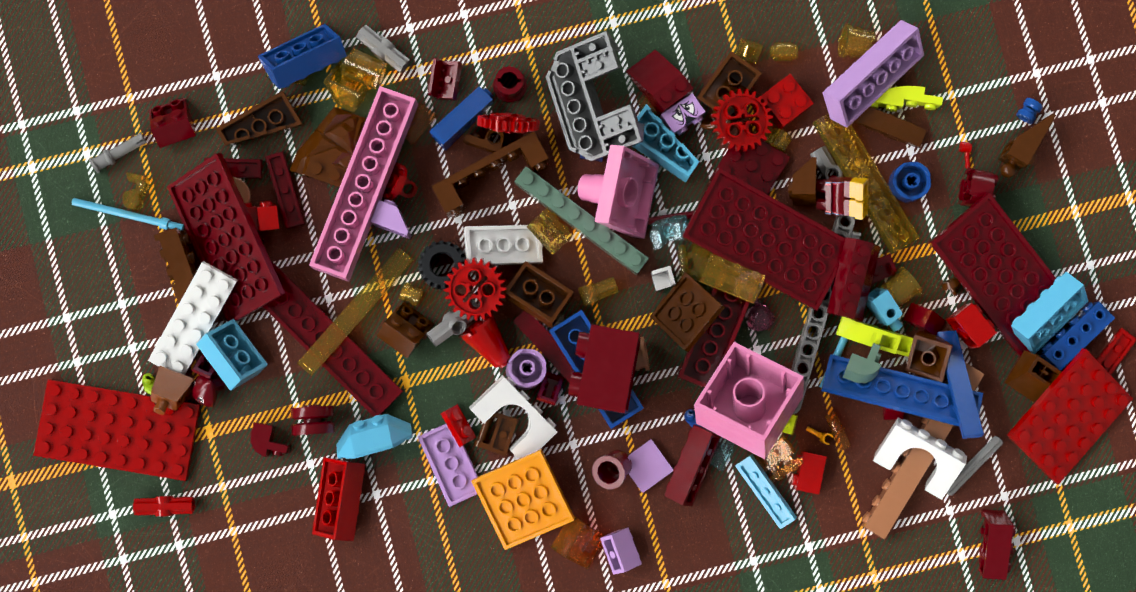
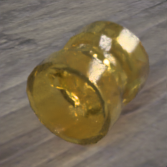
[399,282,424,307]

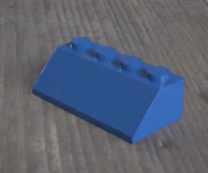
[258,24,347,89]

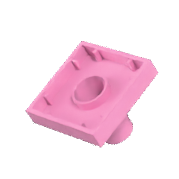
[578,145,659,239]

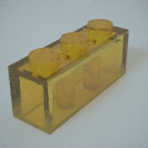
[699,254,765,304]

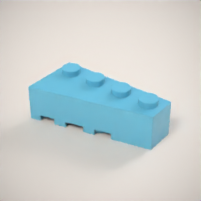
[632,104,699,183]

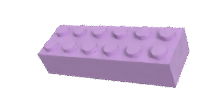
[822,20,924,128]

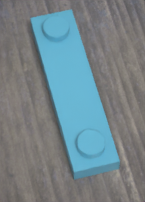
[735,454,797,529]

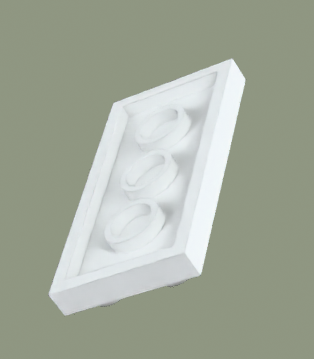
[464,225,543,265]

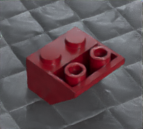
[149,98,196,148]

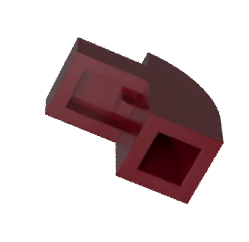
[250,422,291,457]

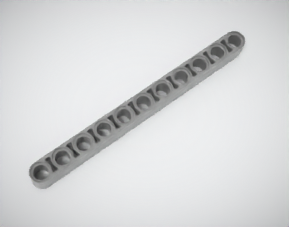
[791,216,855,414]

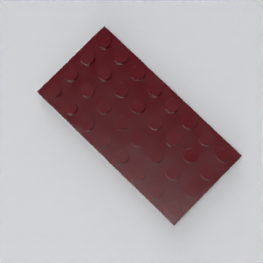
[167,153,285,322]
[681,168,845,311]
[929,193,1080,358]

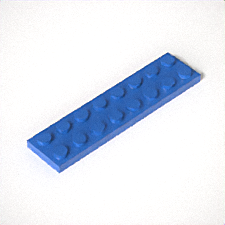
[821,354,983,427]

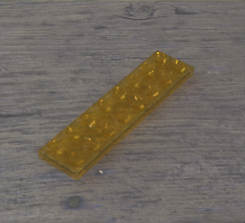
[813,114,920,254]

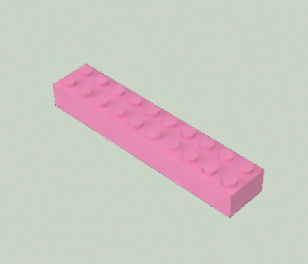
[309,86,418,282]

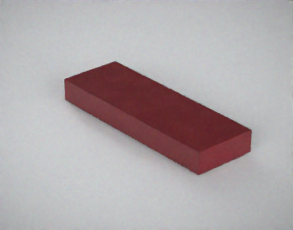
[204,158,263,179]

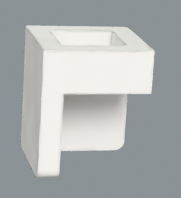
[651,266,676,291]

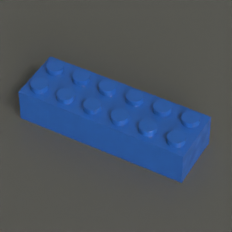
[549,310,644,429]

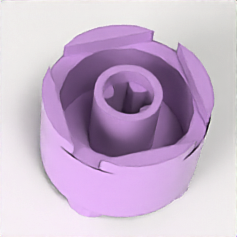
[505,349,546,390]

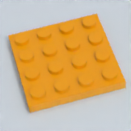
[471,449,575,550]

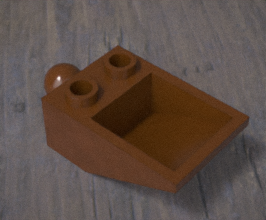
[998,113,1056,178]

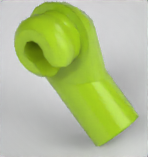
[142,373,155,395]

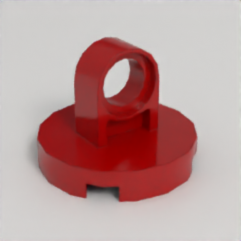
[383,163,417,201]

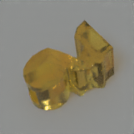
[754,121,793,152]
[122,172,151,211]

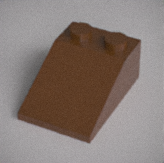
[697,51,762,116]

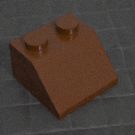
[788,157,817,206]

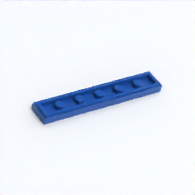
[937,330,984,439]

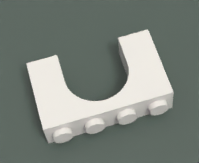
[469,375,557,459]
[873,417,967,500]

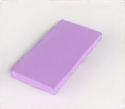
[418,424,478,507]

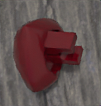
[192,375,226,407]

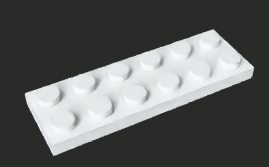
[148,261,238,375]

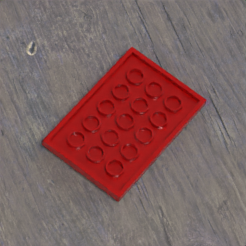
[1007,348,1133,485]

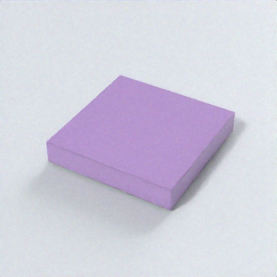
[627,439,674,493]

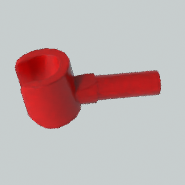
[959,142,972,169]

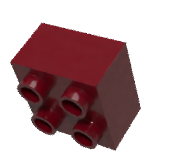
[568,324,641,414]

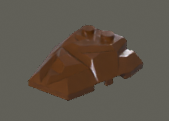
[289,107,367,188]

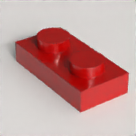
[441,404,477,447]

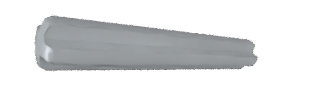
[947,436,1003,496]

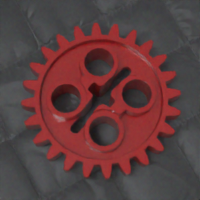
[711,89,773,152]
[477,112,540,133]
[444,257,507,321]

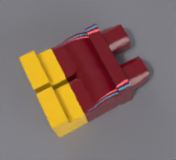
[816,176,869,220]

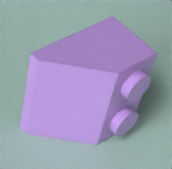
[370,199,412,239]

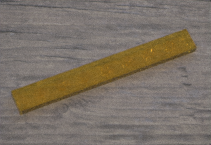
[297,248,414,376]

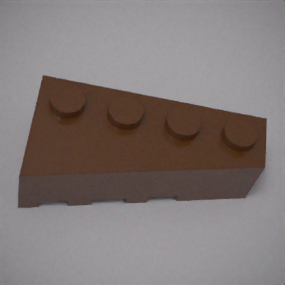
[216,91,304,147]
[154,228,197,304]

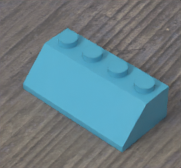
[1011,272,1088,354]

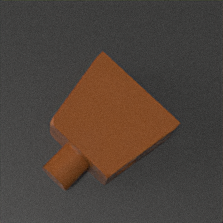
[151,366,194,415]

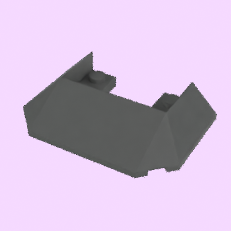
[546,31,645,161]

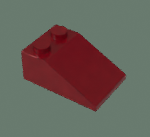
[626,49,694,116]

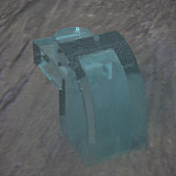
[650,215,688,249]

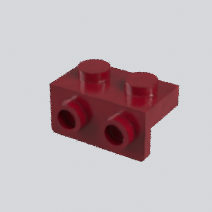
[427,58,462,100]

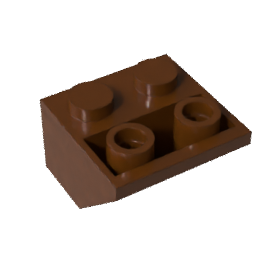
[377,302,434,359]
[1004,350,1061,402]

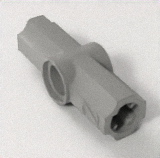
[356,25,410,73]
[810,146,843,179]
[427,299,479,347]

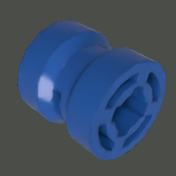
[1016,98,1043,124]

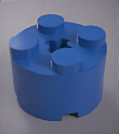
[888,162,931,203]

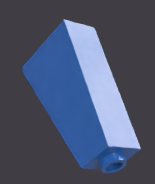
[429,86,494,151]

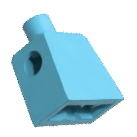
[866,288,903,332]

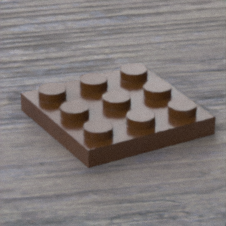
[650,272,725,352]

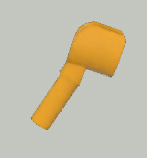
[806,426,833,445]

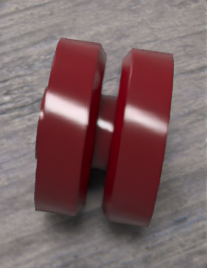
[290,404,335,436]

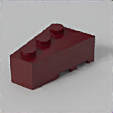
[979,509,1016,580]

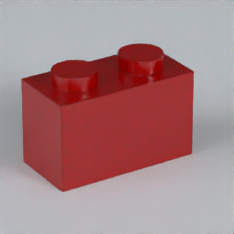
[792,451,827,495]

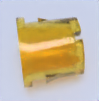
[838,24,876,58]
[880,267,923,308]

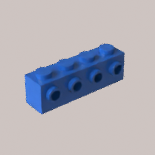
[1039,301,1115,371]

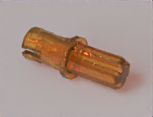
[824,412,851,450]

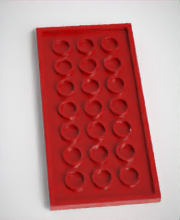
[33,379,201,481]

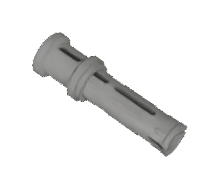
[89,132,147,173]

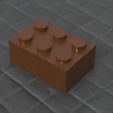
[504,261,574,328]

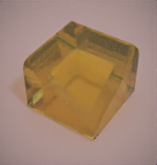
[736,38,763,64]

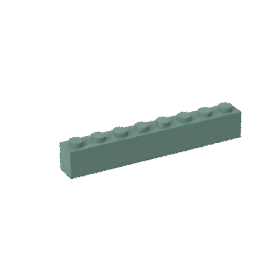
[514,167,649,275]

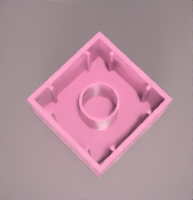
[694,342,804,459]

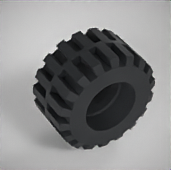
[418,241,466,290]

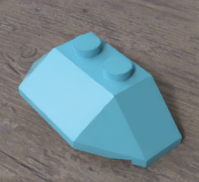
[336,414,413,459]

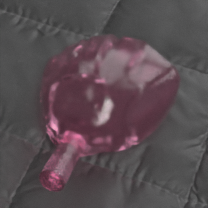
[747,293,776,331]

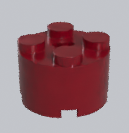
[958,168,998,207]

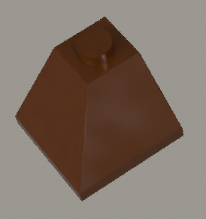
[905,331,953,382]

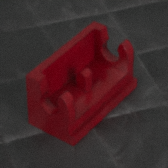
[872,254,897,284]

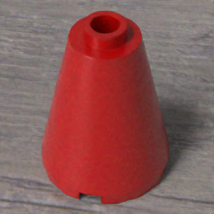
[460,315,511,368]

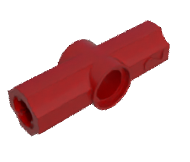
[133,496,195,516]

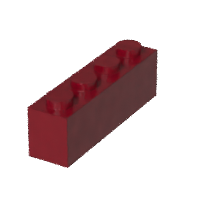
[664,424,721,507]

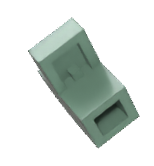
[843,343,882,383]

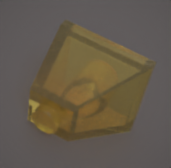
[324,61,374,113]

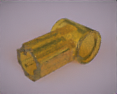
[578,277,619,306]

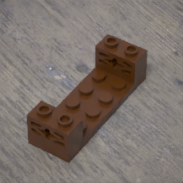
[431,131,549,219]

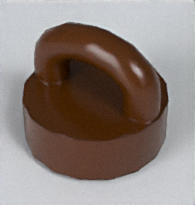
[941,277,961,296]

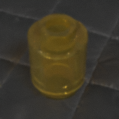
[769,42,798,61]

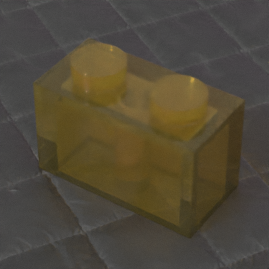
[341,48,388,89]

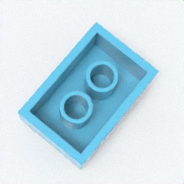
[196,319,268,391]

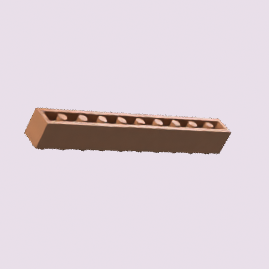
[861,362,984,540]

